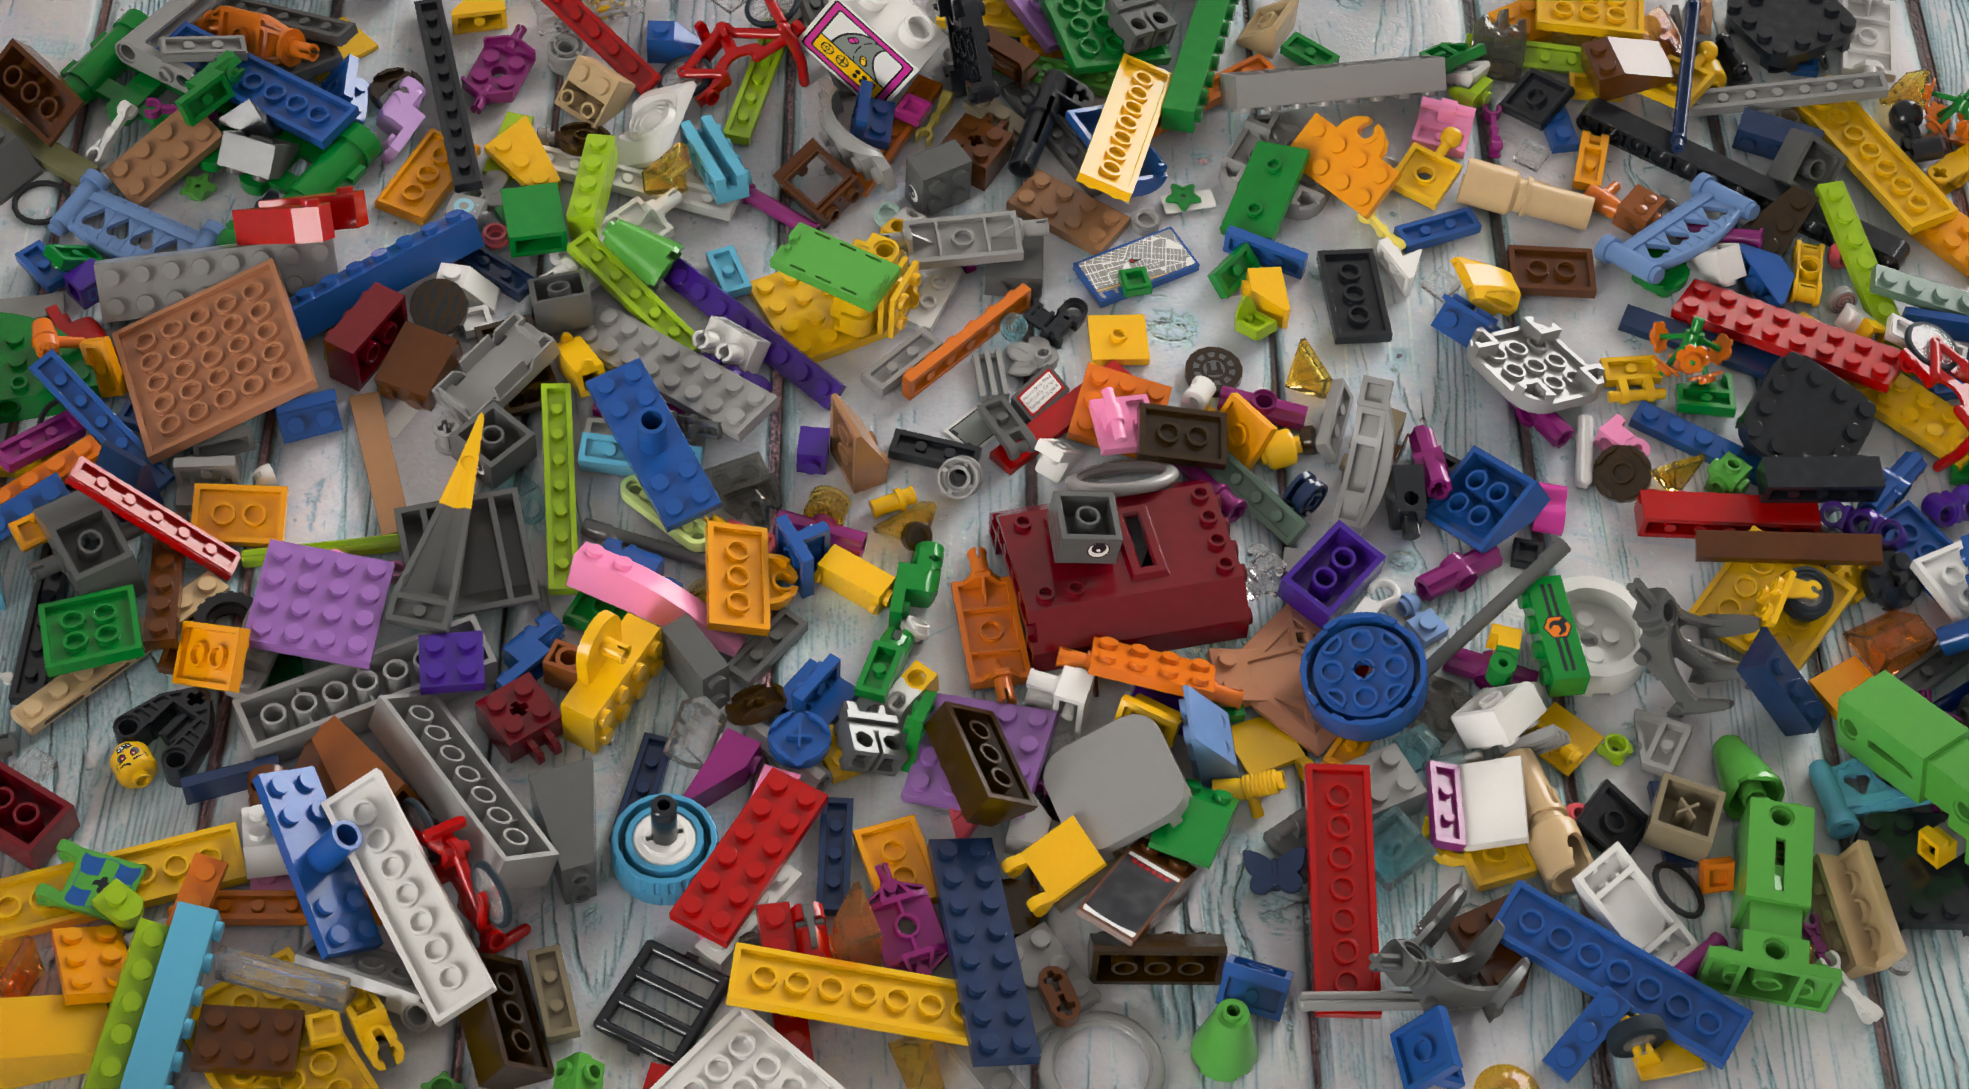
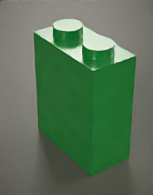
[500,182,568,258]

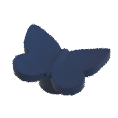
[1242,847,1305,896]

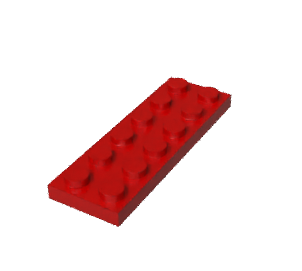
[669,767,828,949]

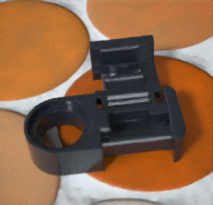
[1021,297,1088,349]

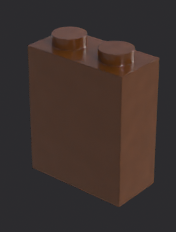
[374,321,463,412]

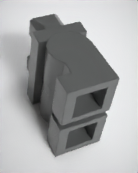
[1105,0,1177,55]
[833,700,909,776]

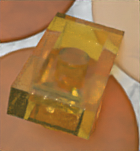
[641,142,691,195]

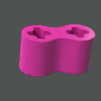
[1531,482,1568,536]

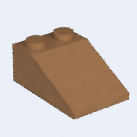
[830,393,890,494]

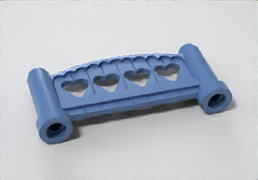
[48,169,226,259]
[1594,172,1760,284]

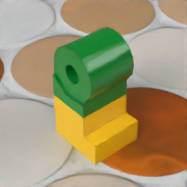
[1485,623,1523,687]

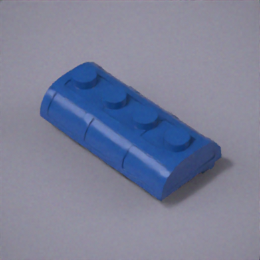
[1065,105,1168,197]

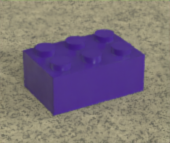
[1277,520,1386,630]

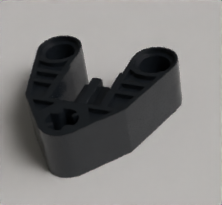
[113,687,215,788]

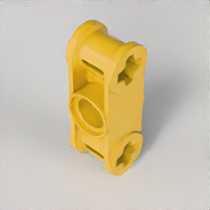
[1927,142,1969,196]
[1788,239,1825,308]

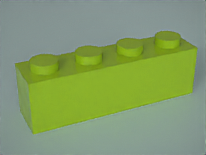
[566,134,619,240]

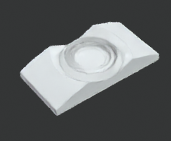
[617,81,697,169]
[1572,841,1699,967]

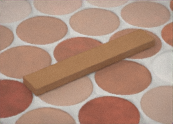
[349,391,406,535]

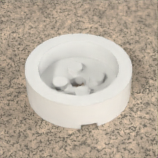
[1526,576,1646,697]

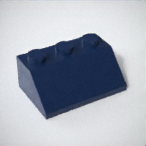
[1736,626,1827,736]

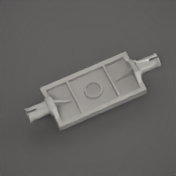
[877,210,1049,270]

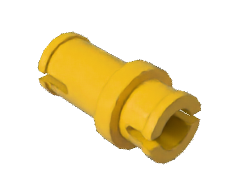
[869,485,917,519]

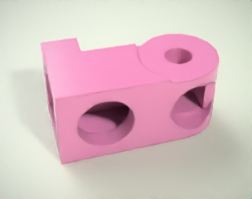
[1593,414,1651,457]

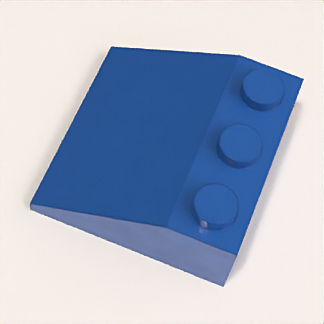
[1424,445,1551,554]

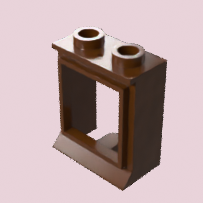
[773,138,865,228]

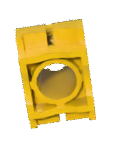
[830,232,922,339]

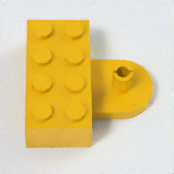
[560,610,664,754]

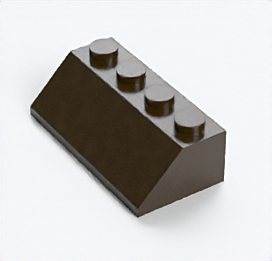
[924,701,1038,827]
[1087,931,1228,985]
[459,951,554,1089]

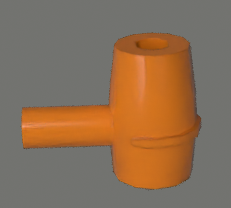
[1584,181,1621,220]
[31,317,85,358]

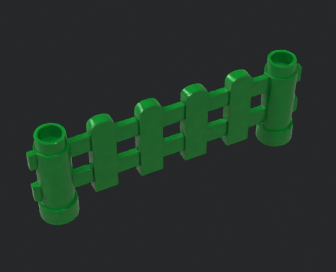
[60,8,382,198]

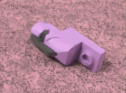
[376,76,426,164]

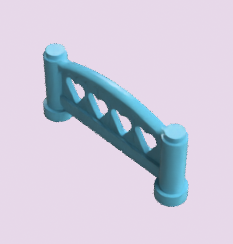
[1808,757,1932,839]

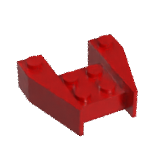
[232,186,369,245]

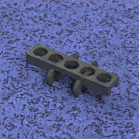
[670,410,722,446]

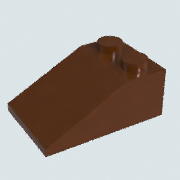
[1581,37,1677,101]

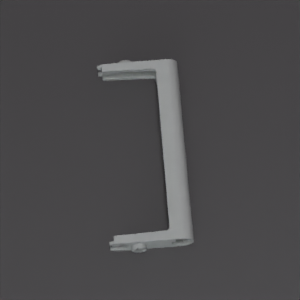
[115,0,222,93]

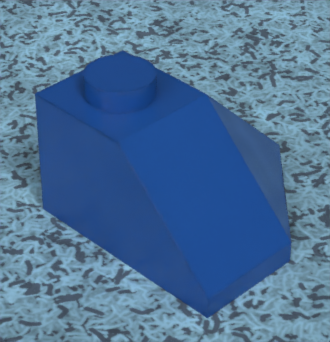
[646,20,701,64]

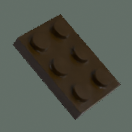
[1137,402,1227,470]

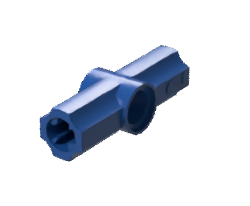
[1856,450,1927,522]

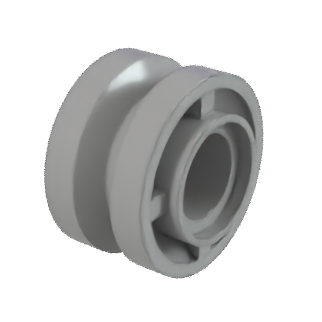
[547,33,586,76]
[937,455,984,499]

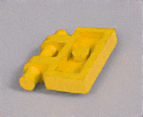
[1599,355,1666,405]

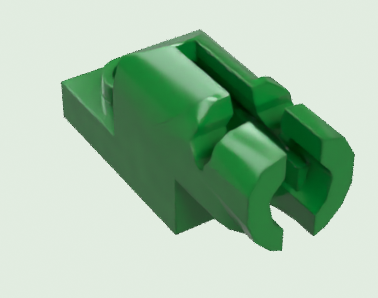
[174,50,246,127]
[889,541,944,631]
[854,626,915,704]

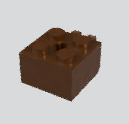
[940,112,1013,191]

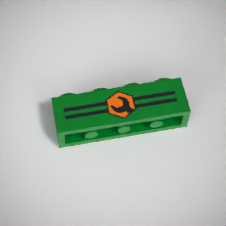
[1517,575,1591,698]

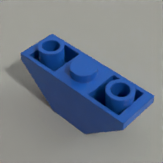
[1739,243,1794,308]

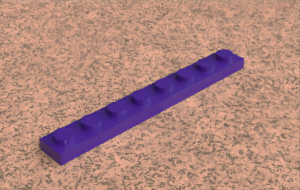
[663,257,847,410]

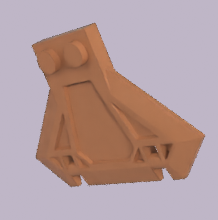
[1206,603,1338,758]

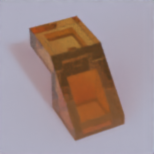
[1644,5,1682,57]

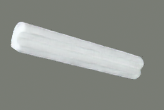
[1575,414,1593,489]

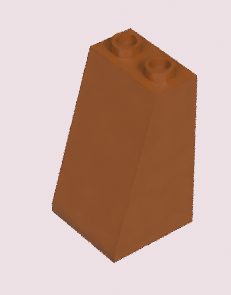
[311,715,429,826]

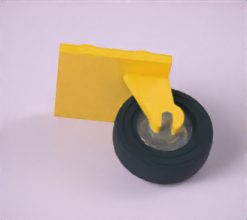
[1744,566,1834,641]
[1606,1013,1705,1082]

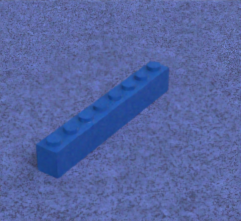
[289,209,485,342]

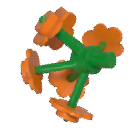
[1921,78,1969,147]
[1649,316,1733,385]

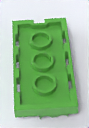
[770,222,901,313]

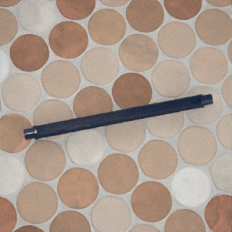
[1670,0,1702,153]

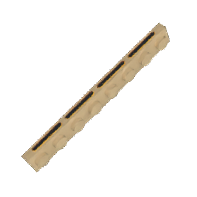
[10,570,230,736]

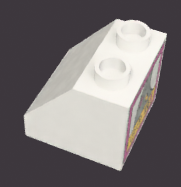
[798,0,948,102]

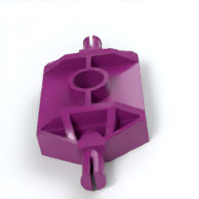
[461,24,536,115]
[862,862,949,976]

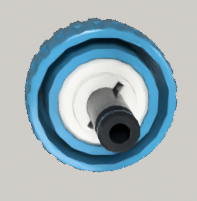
[610,793,719,906]

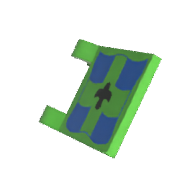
[35,839,147,923]

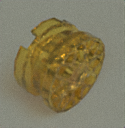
[804,485,851,526]

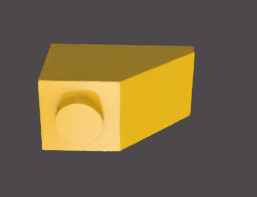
[451,0,508,35]
[1241,267,1291,329]

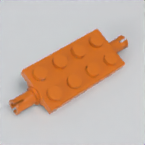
[951,547,1031,705]
[1056,636,1244,709]

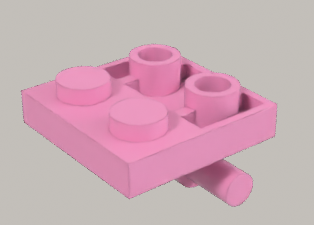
[1410,96,1476,159]
[1088,387,1149,456]

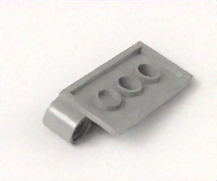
[293,938,434,1033]

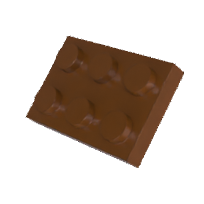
[1506,245,1597,299]
[190,1004,306,1078]

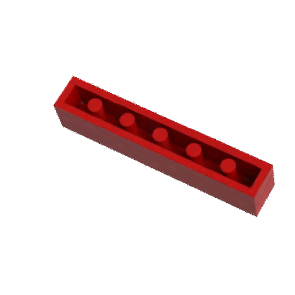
[1634,489,1822,539]

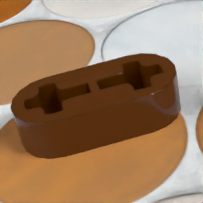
[1037,966,1081,1028]

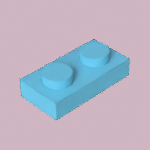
[706,245,752,298]

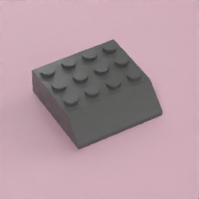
[394,487,540,617]

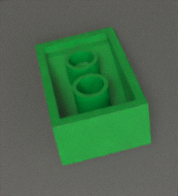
[1148,779,1240,869]

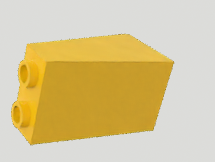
[0,994,110,1089]

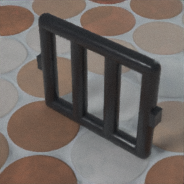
[593,939,730,1067]

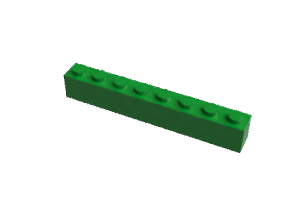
[1161,0,1240,133]

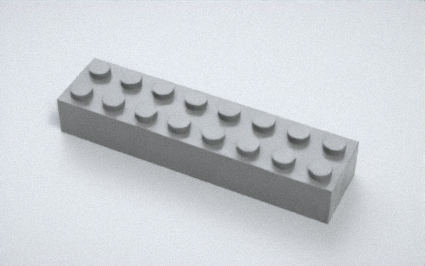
[1220,55,1446,114]
[94,238,338,323]
[232,614,499,763]
[368,692,560,892]

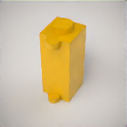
[556,332,605,398]
[814,544,896,616]

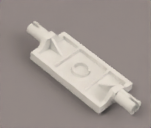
[1840,0,1896,83]
[539,187,684,292]

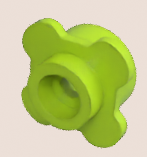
[1596,733,1634,767]

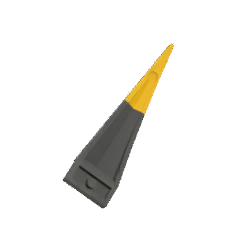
[385,412,485,633]

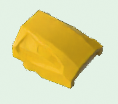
[1450,256,1521,317]

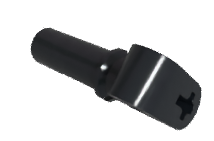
[1008,69,1095,179]

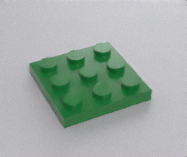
[38,584,145,678]

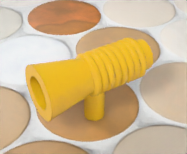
[1212,769,1287,819]

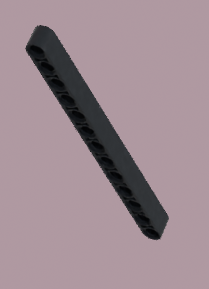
[1576,98,1910,270]

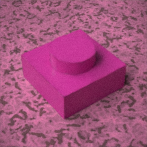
[894,93,932,127]

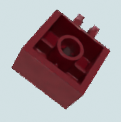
[475,672,563,765]

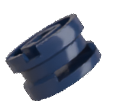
[1282,470,1328,518]

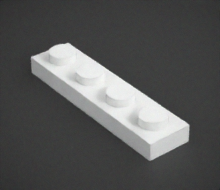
[694,863,803,971]

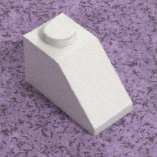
[1689,243,1747,287]
[436,262,500,314]

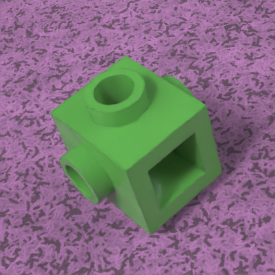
[1704,451,1753,494]
[553,1052,605,1089]

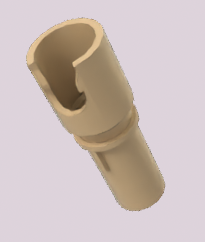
[1456,157,1595,231]
[1502,748,1594,896]

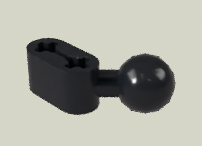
[1888,99,1943,163]

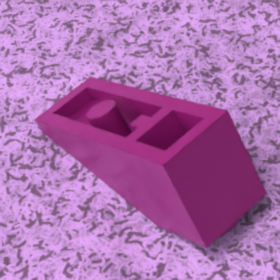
[683,728,764,808]

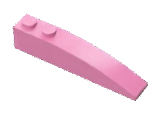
[566,541,747,657]

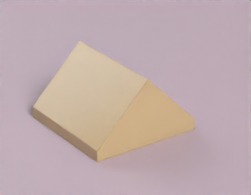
[1235,0,1299,59]

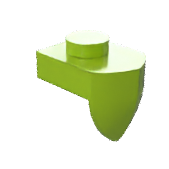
[1448,75,1493,111]
[1234,295,1277,341]
[92,878,144,931]

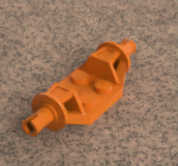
[193,5,320,67]

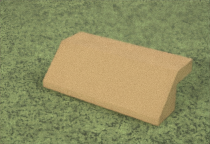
[1811,839,1908,979]

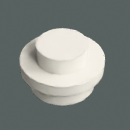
[900,616,930,642]

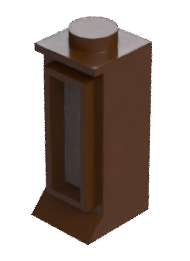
[987,25,1040,91]

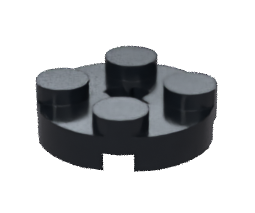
[1860,551,1921,612]

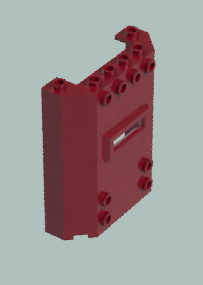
[989,479,1253,672]

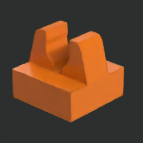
[1697,856,1735,894]

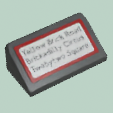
[1011,364,1070,423]

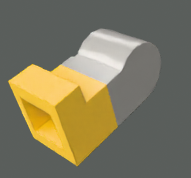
[1917,819,1967,870]

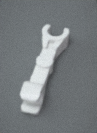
[85,100,138,166]
[1815,950,1883,1025]

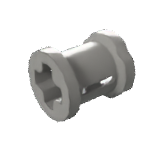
[433,416,460,456]

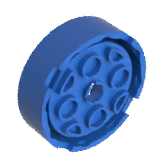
[1300,612,1429,741]

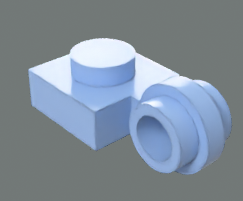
[1396,593,1449,649]

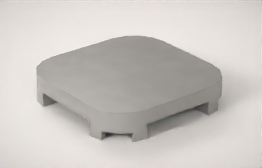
[1219,111,1331,221]
[1465,317,1605,414]
[1043,714,1192,862]

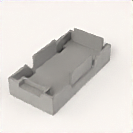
[431,311,561,423]

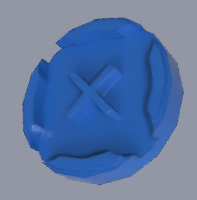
[767,710,831,769]

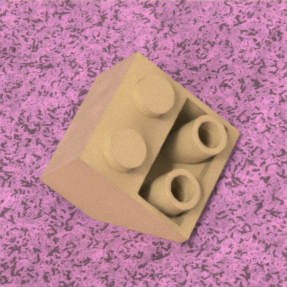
[554,55,636,129]

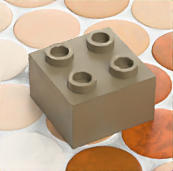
[1641,772,1726,863]

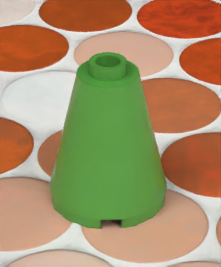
[602,219,685,292]
[1712,735,1785,821]
[1191,998,1258,1082]

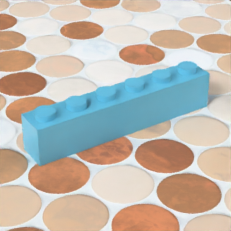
[119,901,225,1089]

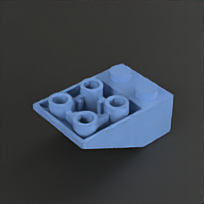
[1178,685,1239,788]

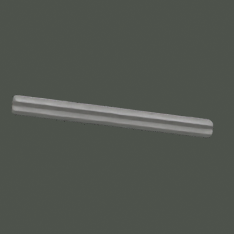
[1296,991,1482,1012]

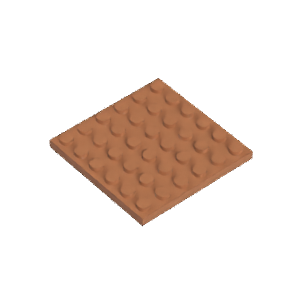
[112,258,319,464]

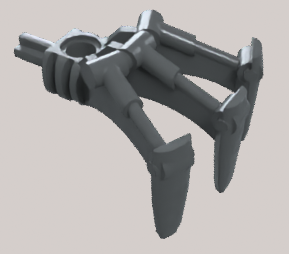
[1626,578,1762,718]
[1368,883,1531,1023]

